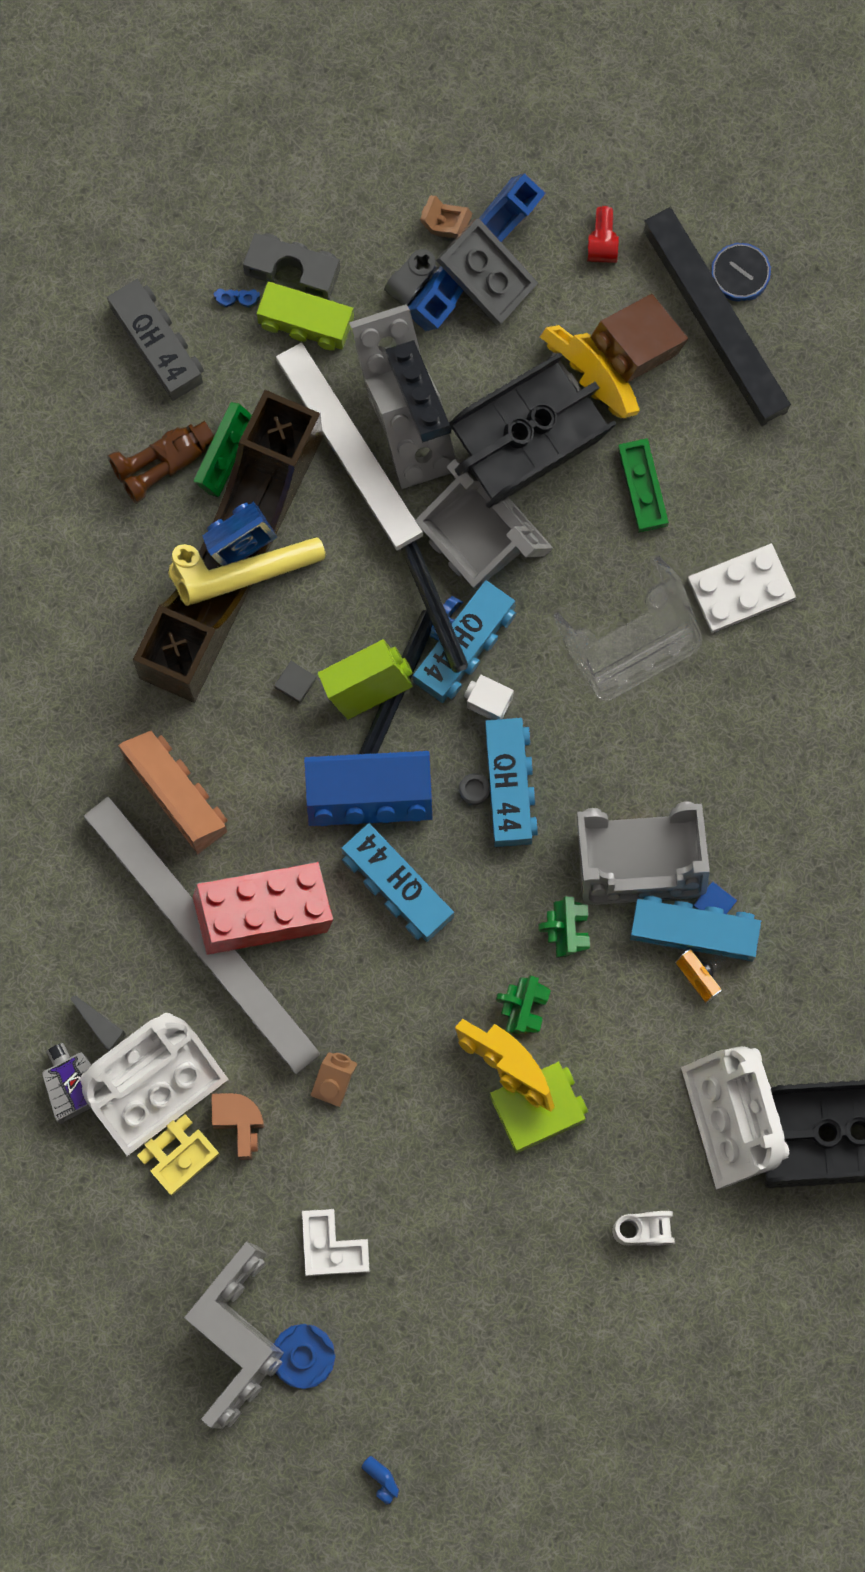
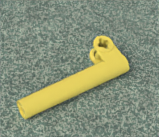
[168,537,325,606]

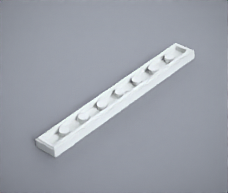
[276,342,423,550]

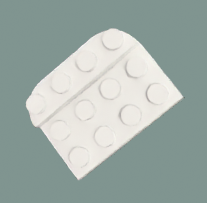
[80,1013,229,1156]
[681,1046,789,1189]

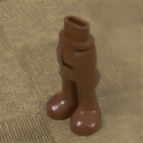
[107,421,214,504]

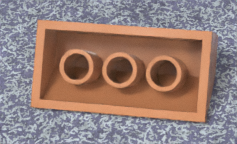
[118,731,228,854]

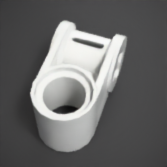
[612,1211,675,1246]

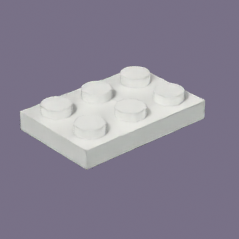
[687,543,796,633]

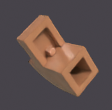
[212,1093,264,1160]

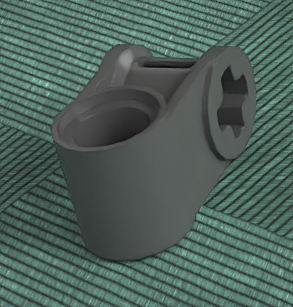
[384,249,437,306]

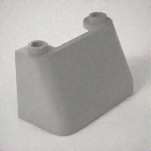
[577,802,710,905]

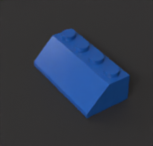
[304,751,433,826]

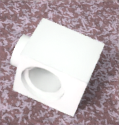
[464,674,514,720]

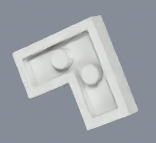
[302,1209,370,1276]

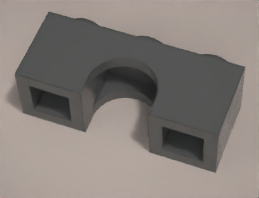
[243,233,340,300]

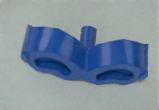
[213,289,260,308]
[430,596,464,641]

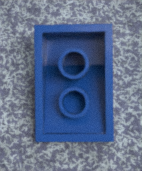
[202,502,278,566]

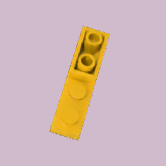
[540,325,640,418]
[455,1019,555,1112]

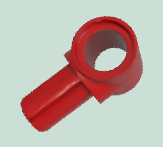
[587,206,619,263]

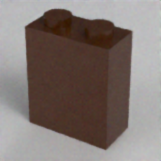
[590,294,689,383]

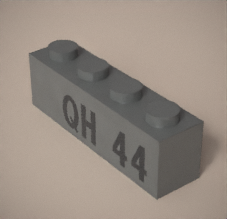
[107,279,204,401]

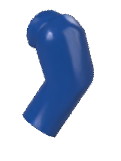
[362,1456,399,1505]

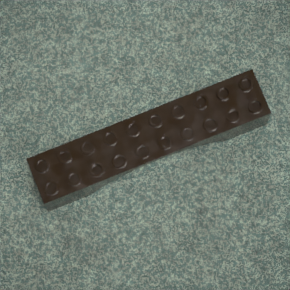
[133,390,323,703]

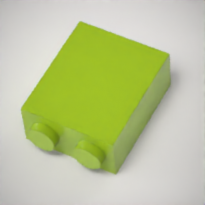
[318,639,413,720]
[490,1062,588,1154]

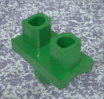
[538,896,590,958]
[495,975,551,1034]

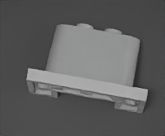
[415,459,553,588]

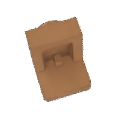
[420,195,473,239]
[311,1053,357,1107]

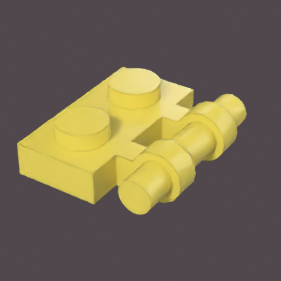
[137,1114,220,1196]

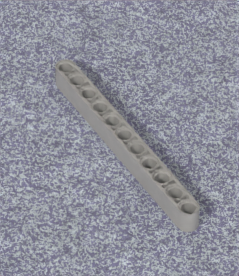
[83,797,320,1074]

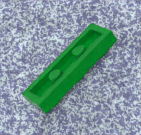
[193,402,252,497]
[618,438,669,533]

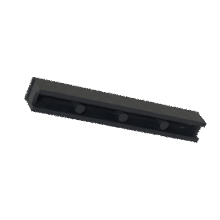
[644,206,791,426]

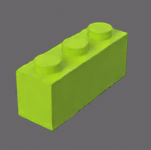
[256,281,354,351]

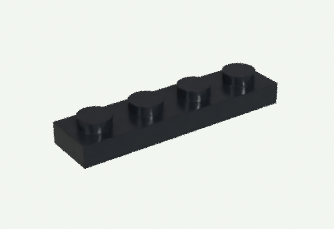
[385,340,452,443]

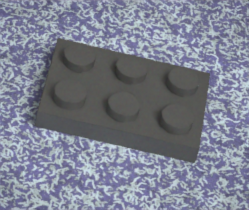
[436,218,538,326]

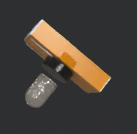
[675,949,726,1003]

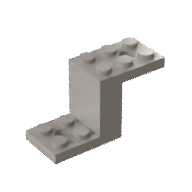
[349,304,456,489]
[184,1242,284,1429]

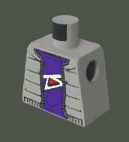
[42,1043,91,1124]

